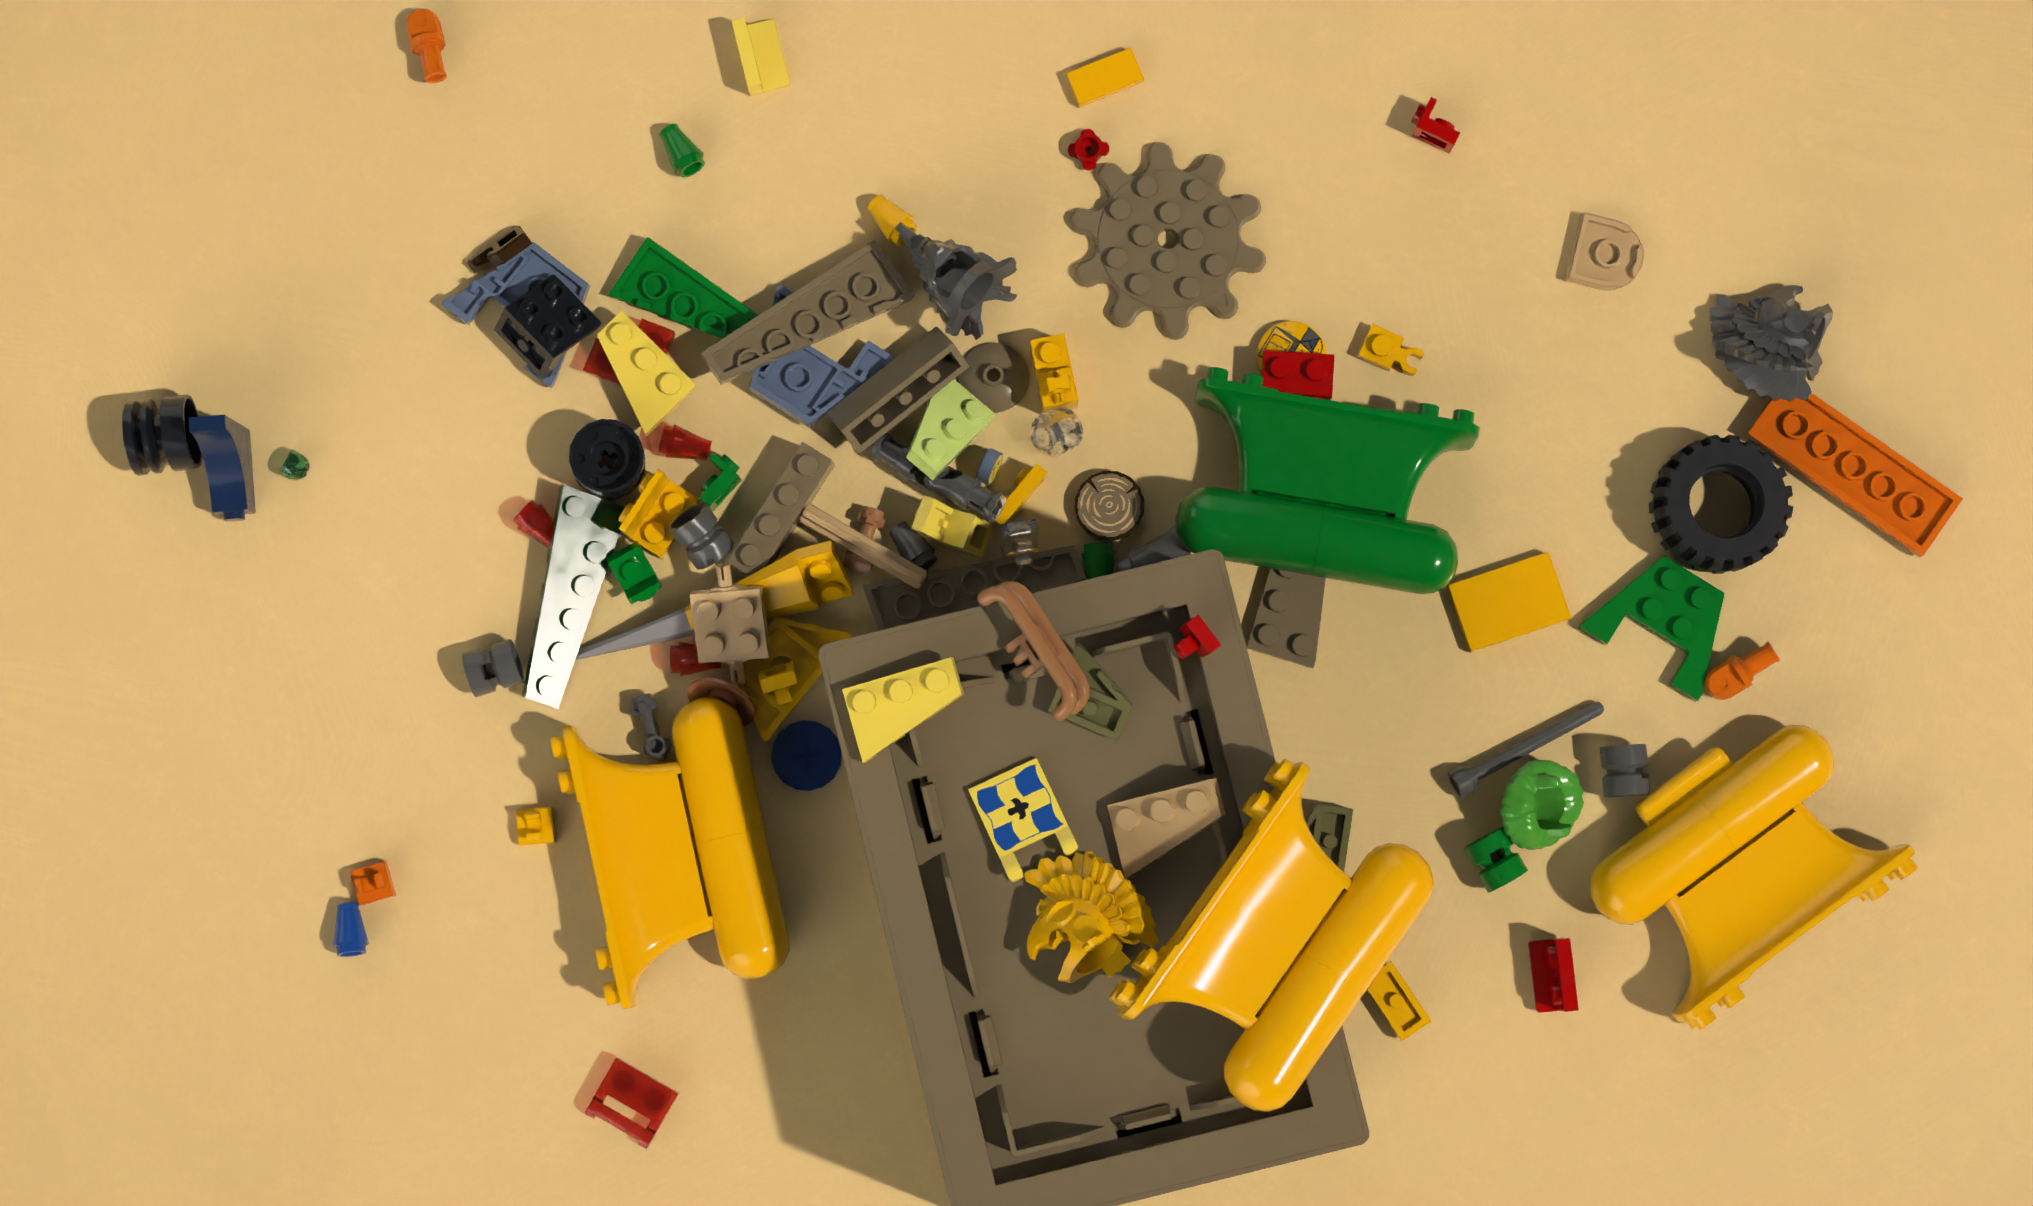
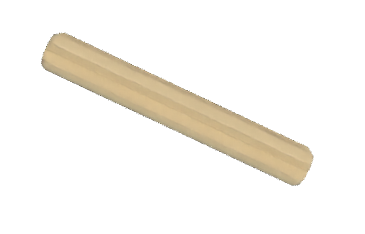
[800,505,928,589]

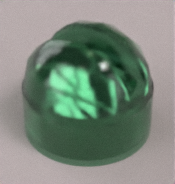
[279,449,310,481]

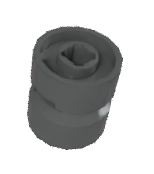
[668,502,734,570]
[462,639,525,697]
[1600,744,1650,797]

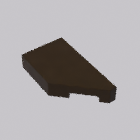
[467,226,533,274]

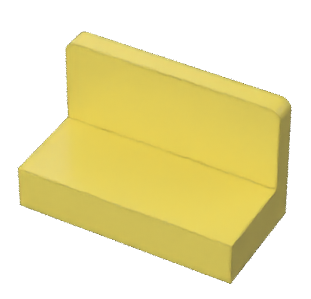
[732,17,790,96]

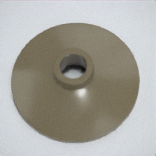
[959,343,1029,413]

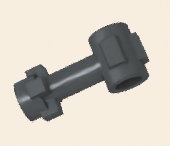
[629,693,672,761]

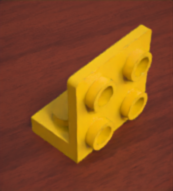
[618,469,701,559]

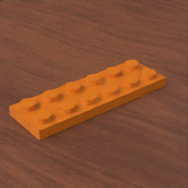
[1745,393,1963,557]

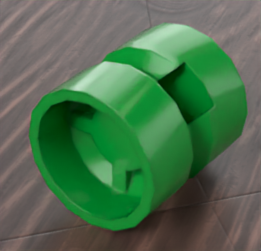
[1463,826,1528,893]

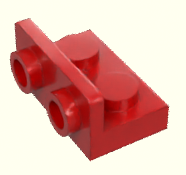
[1528,938,1579,1013]

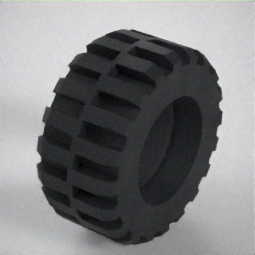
[1649,435,1793,574]

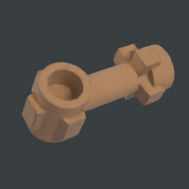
[843,506,885,575]

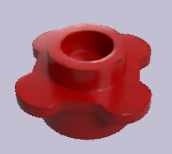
[1068,129,1109,171]

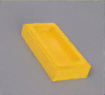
[1066,47,1144,108]

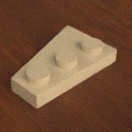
[1107,778,1226,879]

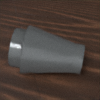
[889,521,937,570]

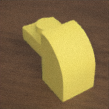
[911,495,994,558]

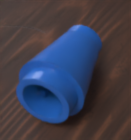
[333,902,369,957]

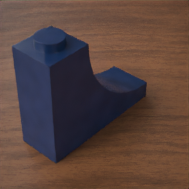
[189,414,256,521]

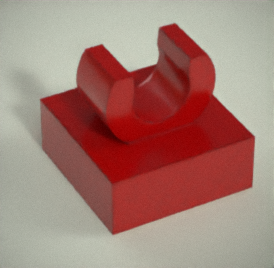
[1173,615,1221,659]

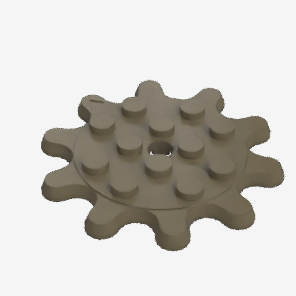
[1070,142,1266,340]

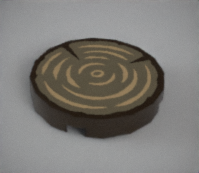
[1074,471,1144,541]

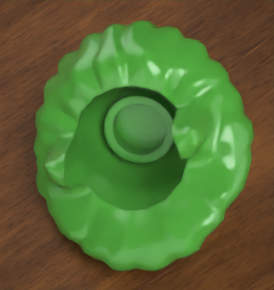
[1500,760,1584,850]

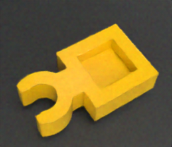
[1357,323,1425,376]

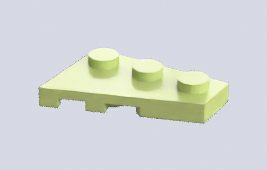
[906,379,996,480]

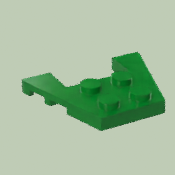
[1578,556,1725,702]

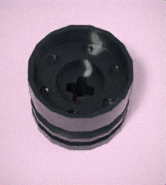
[122,394,202,476]
[569,419,646,500]

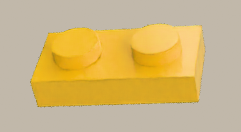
[993,464,1048,530]
[1367,961,1431,1041]

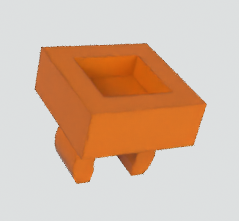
[350,861,396,906]

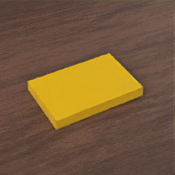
[1447,552,1572,653]

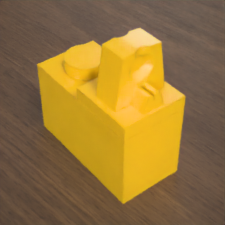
[1030,333,1078,415]

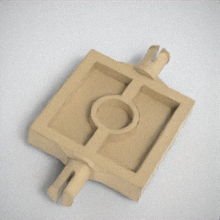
[689,563,771,684]

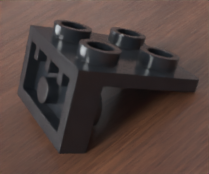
[494,274,601,380]

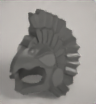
[895,222,1017,340]
[1710,285,1833,402]

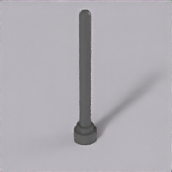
[1448,702,1604,798]

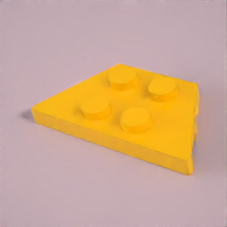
[736,617,853,743]

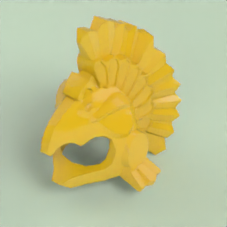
[1024,851,1159,983]

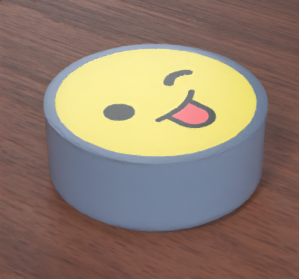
[976,448,1003,485]

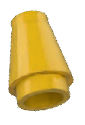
[867,194,918,246]

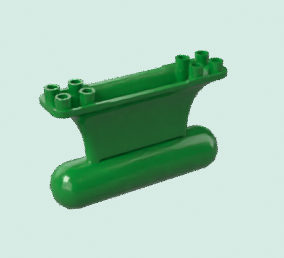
[1175,367,1480,594]

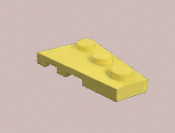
[842,657,964,763]

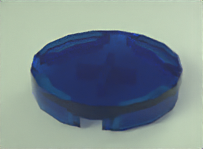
[771,720,842,791]

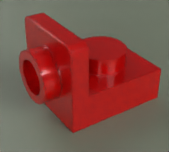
[1411,97,1460,154]

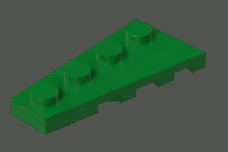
[608,237,759,339]

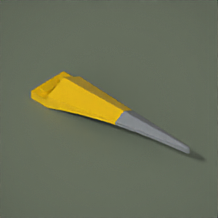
[575,540,854,660]

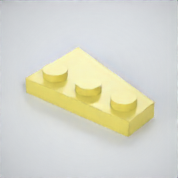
[597,311,697,436]

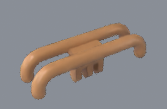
[977,581,1090,721]

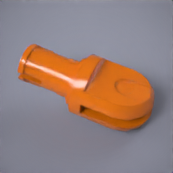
[406,8,447,83]
[1705,642,1780,700]

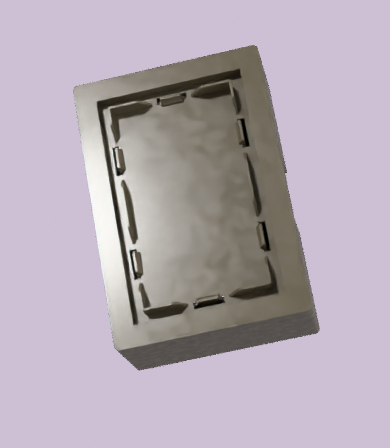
[818,549,1369,1206]

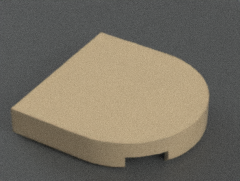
[1565,212,1644,291]

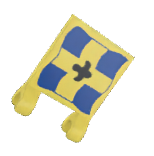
[968,758,1078,882]

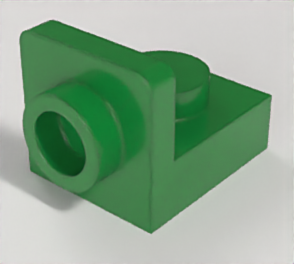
[699,453,742,511]
[606,541,662,604]

